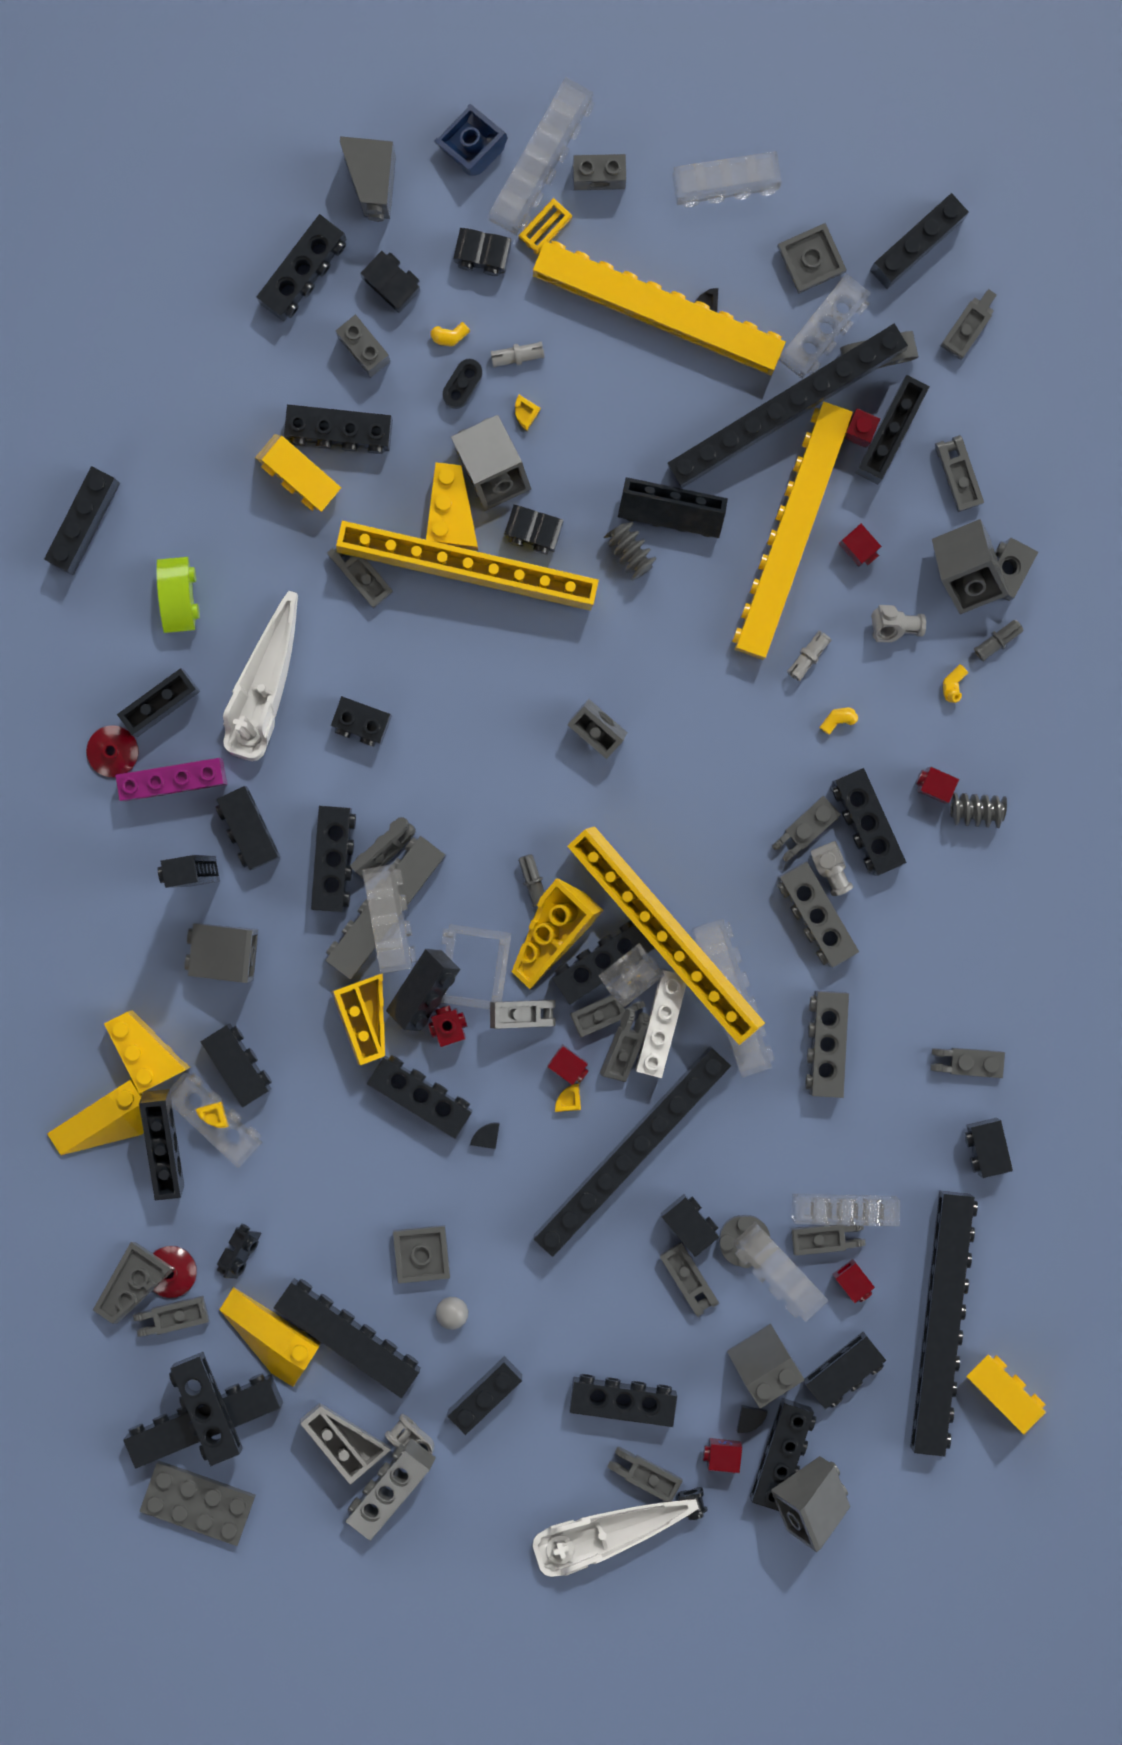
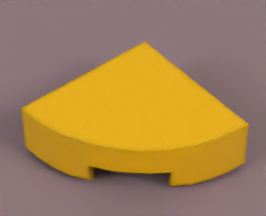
[515,394,541,431]
[555,1083,581,1112]
[195,1101,229,1128]

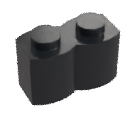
[453,228,512,276]
[360,251,420,313]
[504,504,564,554]

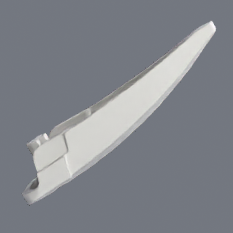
[223,591,298,762]
[533,1499,699,1577]

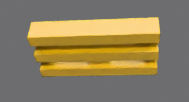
[518,198,573,256]

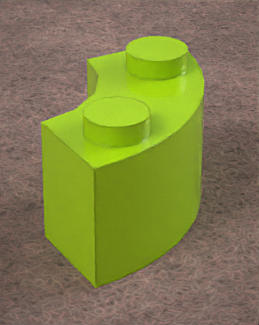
[157,557,200,633]

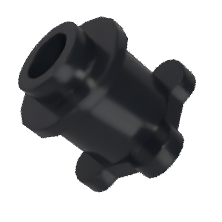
[678,1487,708,1520]

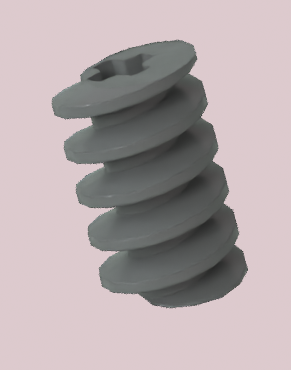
[603,522,657,581]
[950,792,1007,828]

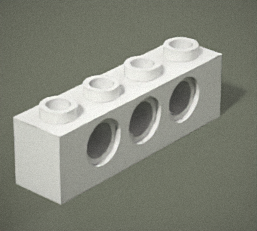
[635,969,687,1078]

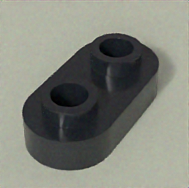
[443,359,483,409]

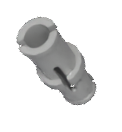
[491,341,545,368]
[787,631,832,682]

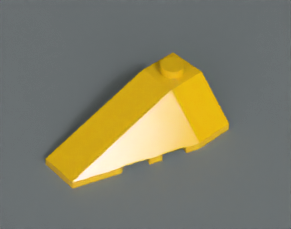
[511,878,604,989]
[47,1079,144,1155]
[219,1287,321,1387]

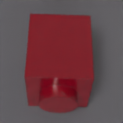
[844,409,881,448]
[839,523,882,567]
[916,767,960,804]
[547,1044,589,1085]
[832,1259,875,1303]
[703,1438,742,1473]

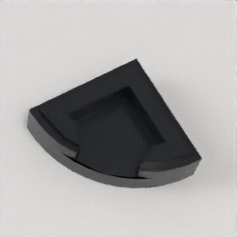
[694,288,719,312]
[470,1122,500,1149]
[737,1405,768,1433]

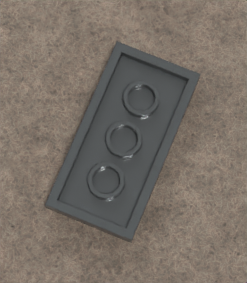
[139,1460,256,1546]

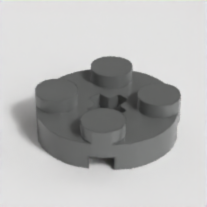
[719,1215,772,1268]

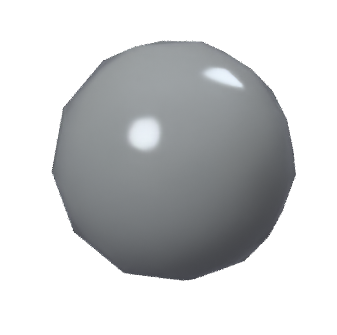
[436,1297,468,1330]

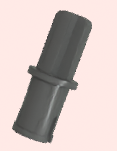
[974,620,1024,662]
[518,854,545,907]

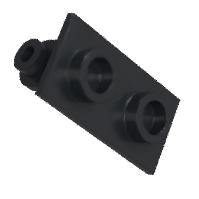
[217,1223,261,1279]

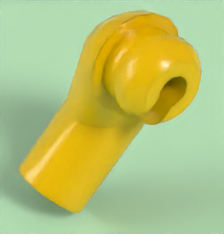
[430,322,471,347]
[943,664,968,703]
[819,707,858,735]

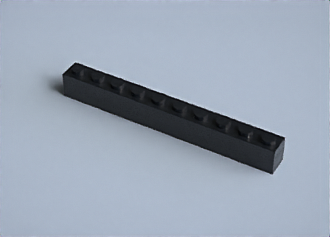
[667,323,908,488]
[534,1046,731,1257]
[910,1190,978,1457]

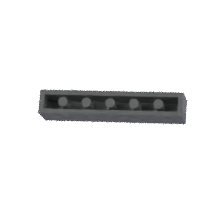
[326,836,446,980]

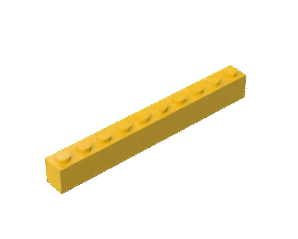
[533,241,786,376]
[732,401,853,660]
[336,520,599,611]
[567,826,765,1045]

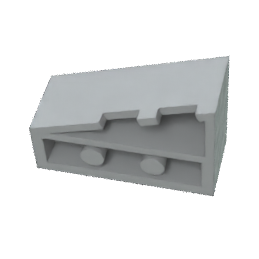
[300,1403,391,1485]

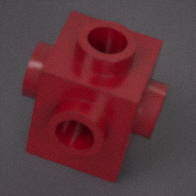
[428,1005,468,1047]

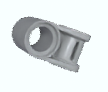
[385,1414,434,1454]

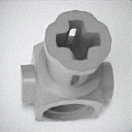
[871,605,926,642]
[811,841,853,896]

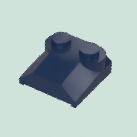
[434,104,508,176]

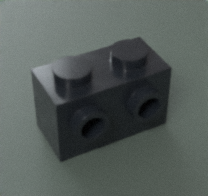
[331,696,392,747]
[964,1118,1013,1178]
[660,1194,719,1257]

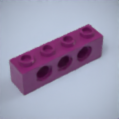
[115,758,227,802]

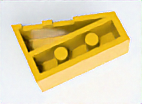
[255,434,341,512]
[426,462,479,551]
[331,973,385,1065]
[104,1010,191,1094]
[966,1354,1047,1435]

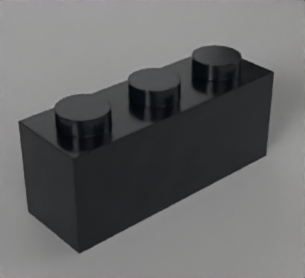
[117,668,200,737]
[215,786,281,870]
[386,949,461,1031]
[200,1023,272,1108]
[804,1331,886,1410]
[447,1356,522,1435]

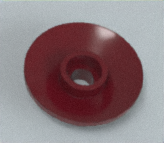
[86,725,139,777]
[152,1246,197,1298]

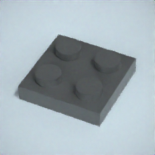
[777,223,847,294]
[393,1225,450,1284]

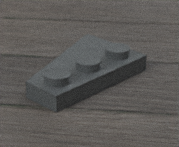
[93,1242,175,1324]

